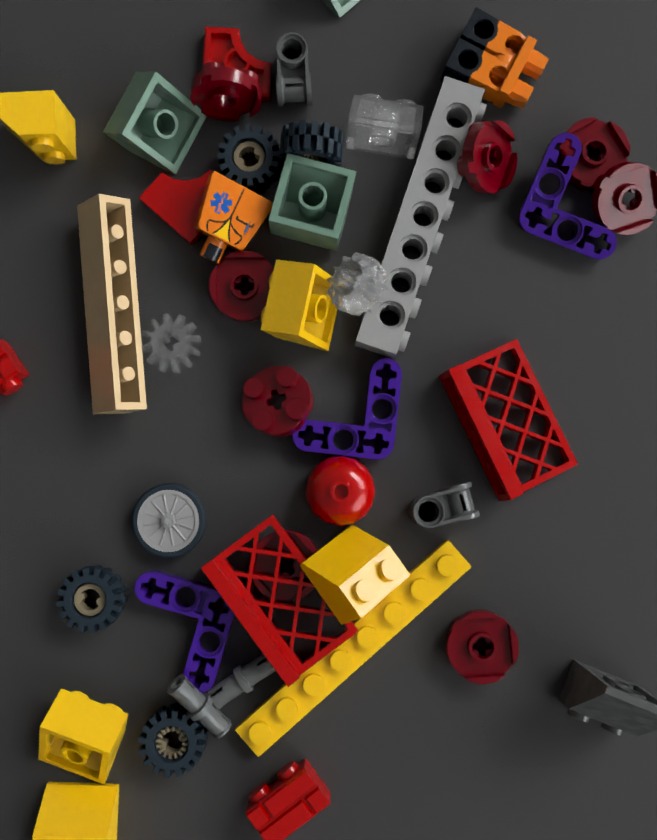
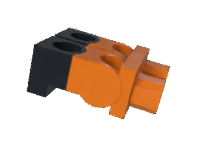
[440,7,549,109]

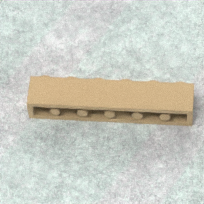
[77,194,147,415]

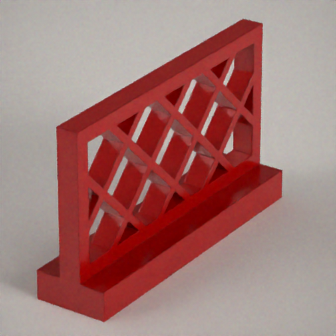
[439,339,578,501]
[201,514,358,687]

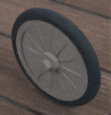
[132,483,206,558]

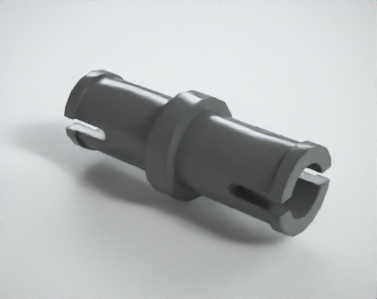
[208,654,276,709]
[167,674,232,739]

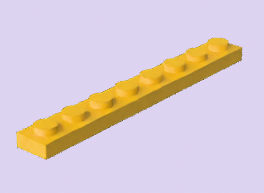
[235,539,472,757]

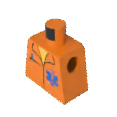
[194,171,273,264]

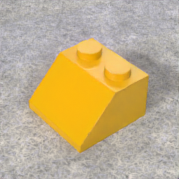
[0,90,77,165]
[260,260,343,351]
[300,525,410,625]
[38,688,128,784]
[32,781,119,840]

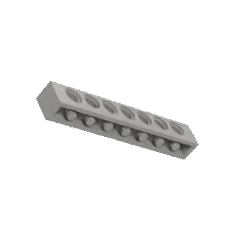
[355,76,487,359]

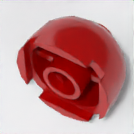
[305,456,376,526]

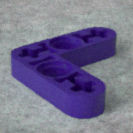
[518,132,617,259]
[293,358,402,460]
[135,570,235,693]

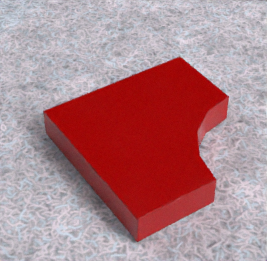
[203,27,272,102]
[139,169,213,246]

